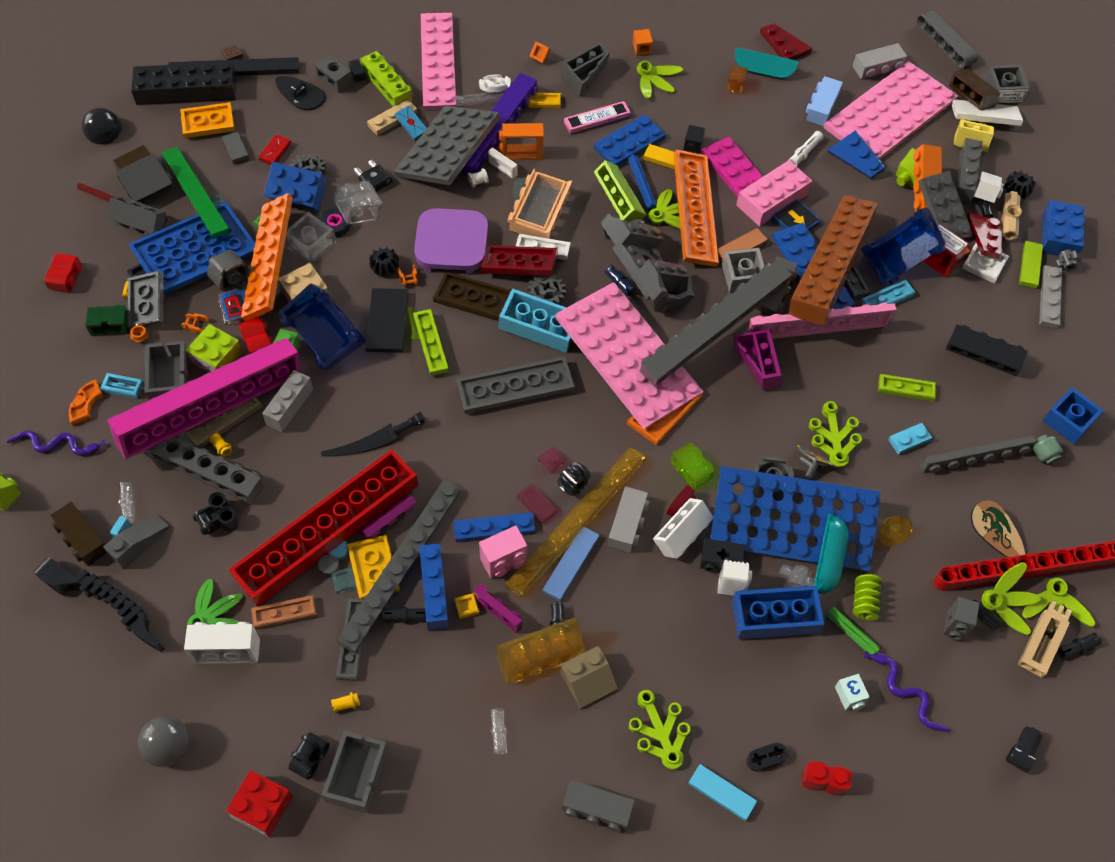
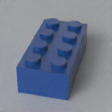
[731,586,824,639]

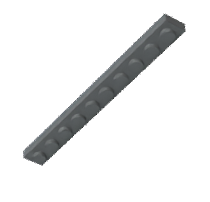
[336,479,461,654]

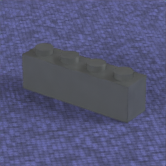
[955,138,983,204]

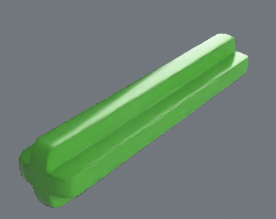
[827,607,880,655]

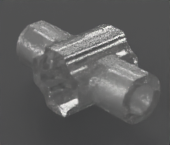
[778,563,815,587]

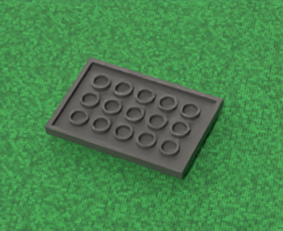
[394,106,501,185]

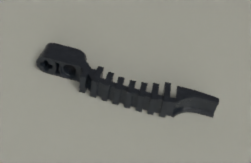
[33,556,165,652]

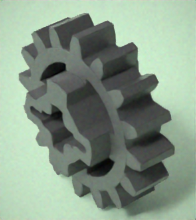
[288,153,326,175]
[527,275,566,305]

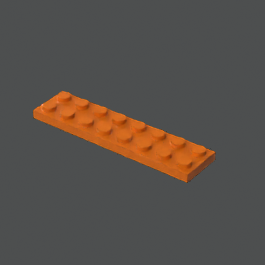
[674,149,719,267]
[241,193,293,321]

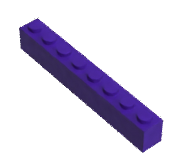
[460,73,538,176]

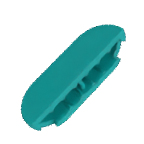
[735,48,799,78]
[814,514,849,594]

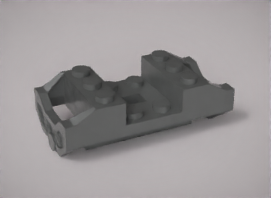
[601,213,695,313]

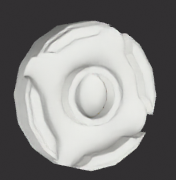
[479,75,511,92]

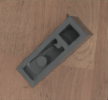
[103,514,170,569]

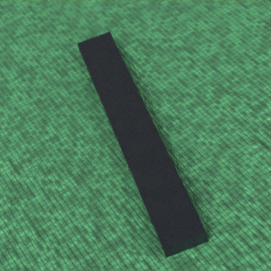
[168,57,299,75]

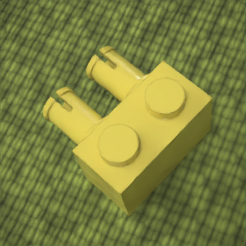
[954,119,994,152]

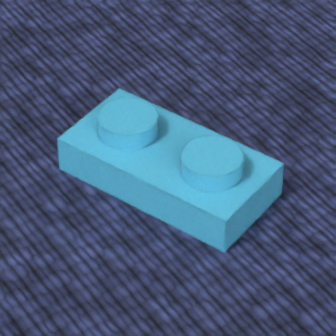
[888,423,932,455]

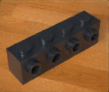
[946,324,1028,376]

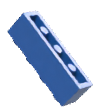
[420,543,449,631]

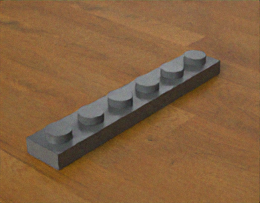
[920,435,1036,473]

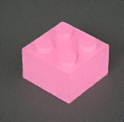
[479,526,527,579]

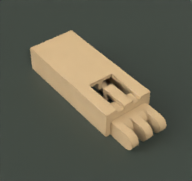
[1017,600,1072,678]

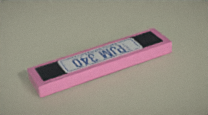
[564,101,631,134]

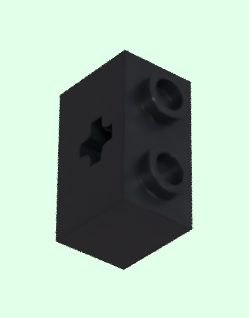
[700,538,745,572]

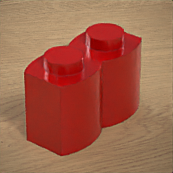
[44,253,82,292]
[238,317,274,354]
[801,761,852,796]

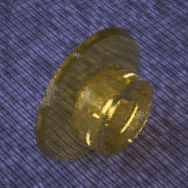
[880,515,912,546]

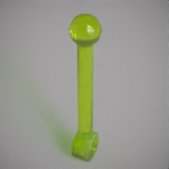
[407,307,419,340]

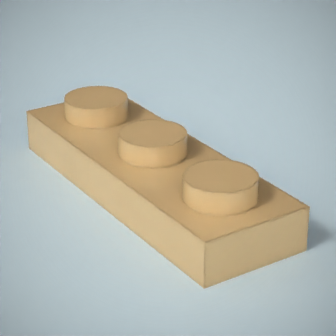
[367,99,418,136]

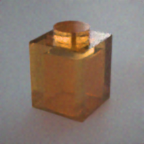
[726,65,748,94]

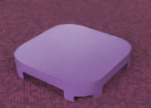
[414,208,488,275]

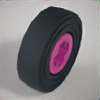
[319,208,351,237]

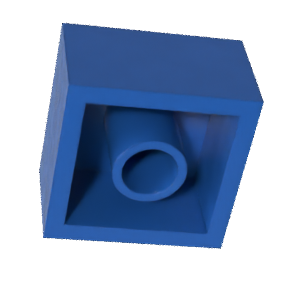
[1043,387,1104,444]

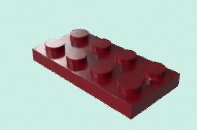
[481,245,558,276]

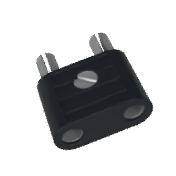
[354,160,392,193]

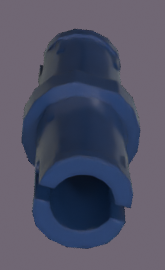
[604,265,636,297]

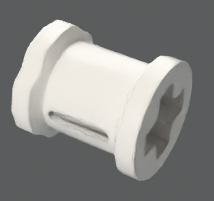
[467,168,489,188]

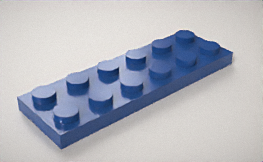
[772,223,855,309]

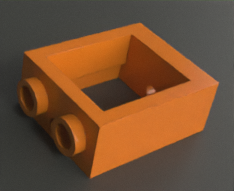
[499,123,544,160]

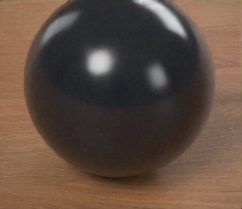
[82,108,121,144]

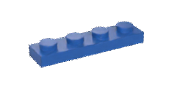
[454,512,535,542]

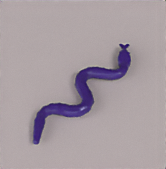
[6,431,107,456]
[864,651,950,732]

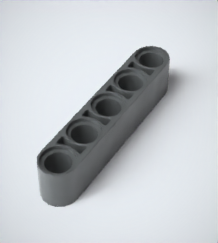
[917,10,978,69]

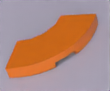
[69,379,104,426]

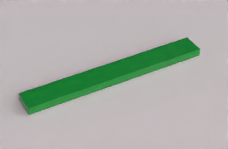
[161,147,230,239]

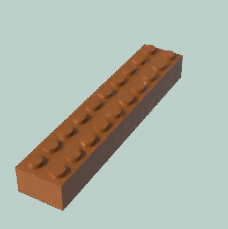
[789,195,878,326]

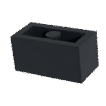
[348,59,366,82]

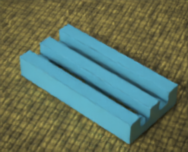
[100,373,145,399]

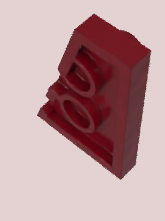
[760,23,813,60]
[966,212,1002,259]

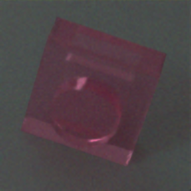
[538,446,566,474]

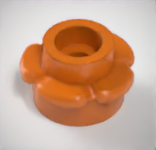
[130,325,149,343]

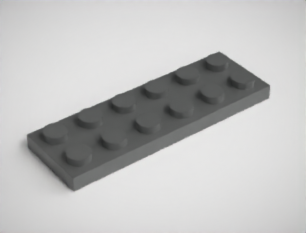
[456,356,575,414]

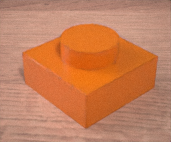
[530,41,551,64]

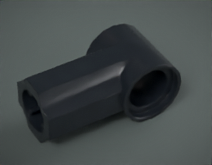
[1006,726,1043,773]

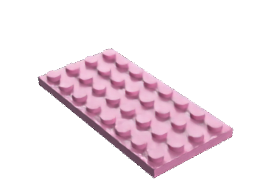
[823,61,958,160]
[555,282,703,430]

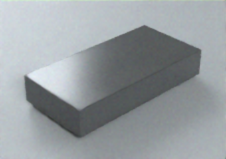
[222,132,249,164]

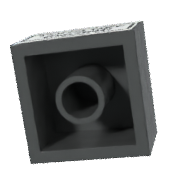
[984,65,1030,104]

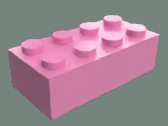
[736,160,813,227]

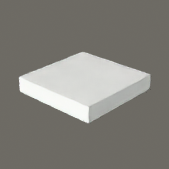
[962,243,1009,284]

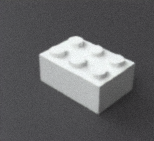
[184,622,260,664]

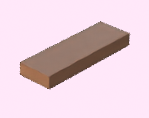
[717,228,768,261]
[251,595,317,630]

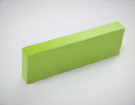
[1019,241,1043,288]
[878,374,936,402]

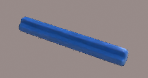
[628,155,656,210]

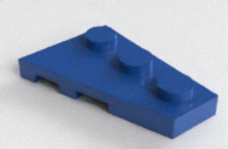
[828,130,885,179]

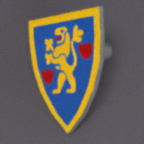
[796,444,839,480]

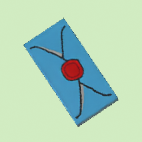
[395,105,427,141]

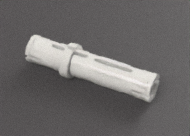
[789,131,824,167]

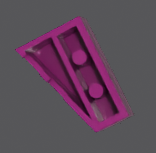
[733,329,781,390]

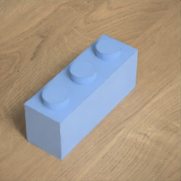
[805,76,843,126]

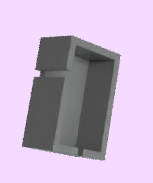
[145,341,189,400]
[321,731,389,814]

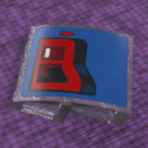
[218,288,264,325]

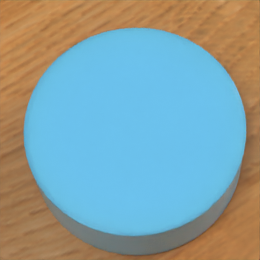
[329,541,349,560]

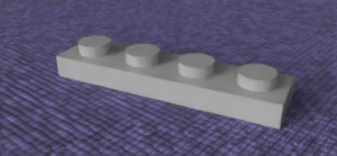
[1039,265,1062,329]

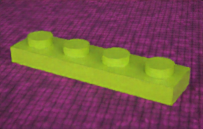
[413,309,449,376]

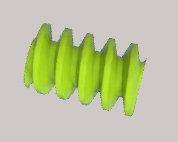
[853,574,881,621]

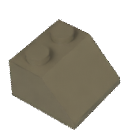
[560,646,618,709]

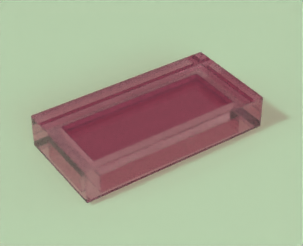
[517,483,557,525]

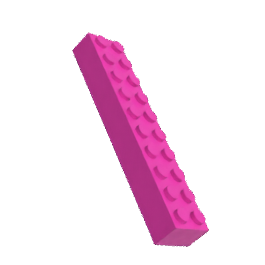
[108,338,300,459]

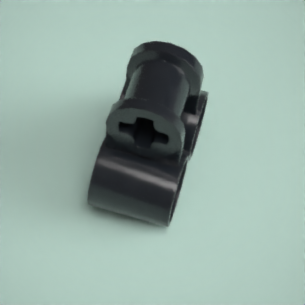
[193,492,239,535]
[288,732,330,780]

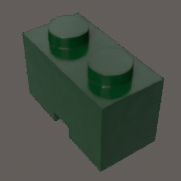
[85,305,129,336]

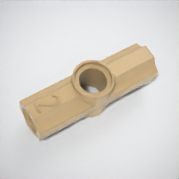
[1001,191,1022,241]

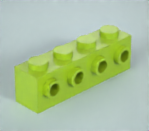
[360,51,413,107]
[594,160,647,222]

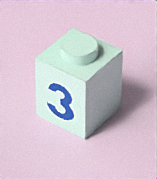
[835,674,869,711]

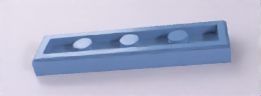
[542,526,599,602]

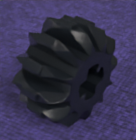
[1004,170,1036,199]
[369,247,399,277]
[557,462,591,496]

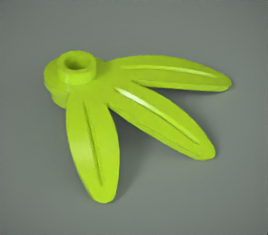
[637,61,683,99]
[648,189,680,229]
[982,562,1041,635]
[1022,578,1095,634]

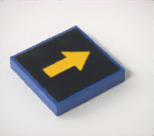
[771,199,821,231]

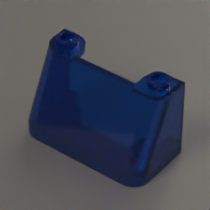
[861,207,947,285]
[278,283,366,370]

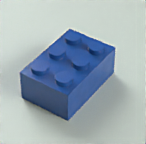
[264,162,327,211]
[1041,200,1085,256]

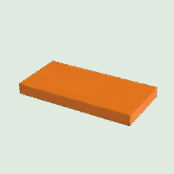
[627,393,703,446]

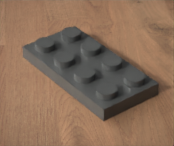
[918,171,973,239]

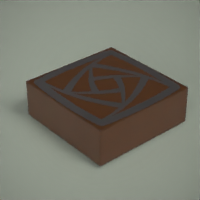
[221,44,243,60]

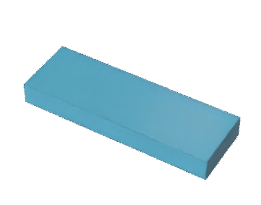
[861,280,916,306]
[688,764,757,821]

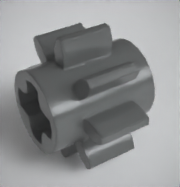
[1056,249,1081,271]

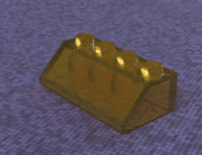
[496,617,585,683]

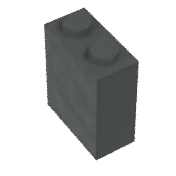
[116,153,173,203]

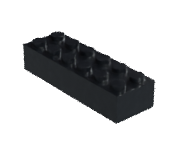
[131,62,237,105]

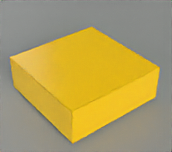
[454,593,479,619]

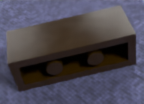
[949,69,1001,110]
[50,501,107,566]

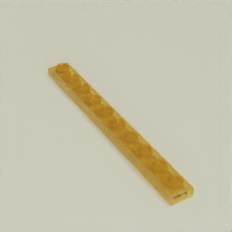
[505,447,646,598]

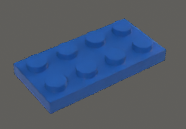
[594,114,666,166]

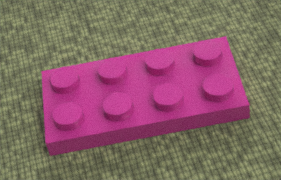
[701,137,763,198]

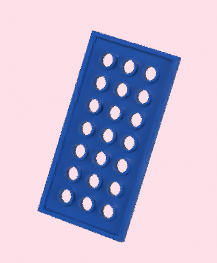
[710,466,881,571]

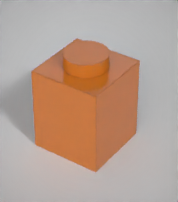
[633,29,653,56]

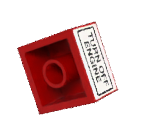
[918,224,969,277]
[226,770,293,838]

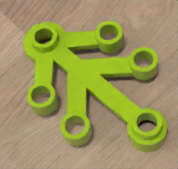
[809,401,862,468]
[629,690,690,770]

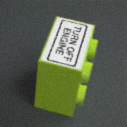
[185,324,243,373]

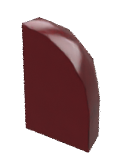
[666,484,700,517]

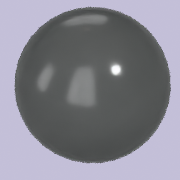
[137,716,190,767]

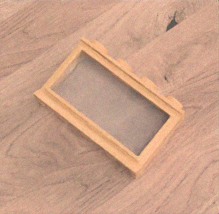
[507,169,572,239]

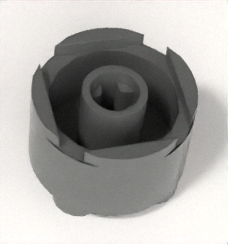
[207,250,251,293]
[753,457,794,501]

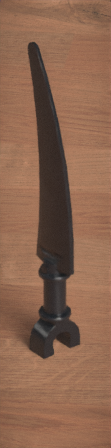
[321,412,425,456]

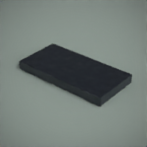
[366,288,408,353]

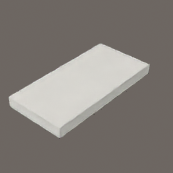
[951,99,1023,126]

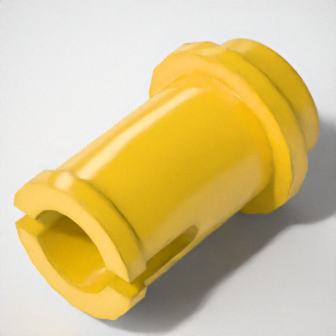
[209,433,232,457]
[331,692,360,713]

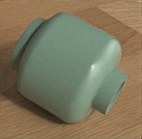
[1033,435,1063,464]

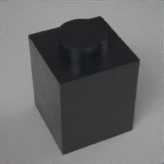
[683,125,705,154]

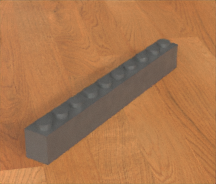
[640,260,792,387]

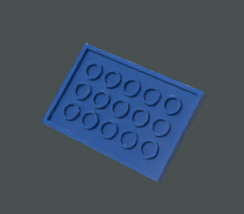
[129,202,255,296]

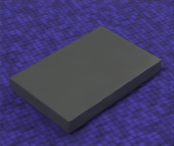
[127,270,163,330]

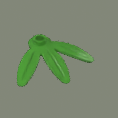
[187,579,243,625]

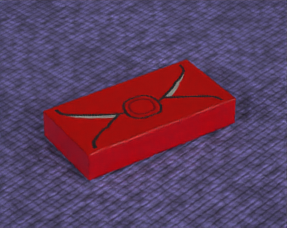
[258,134,291,165]

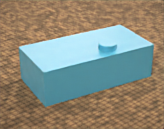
[498,288,572,353]

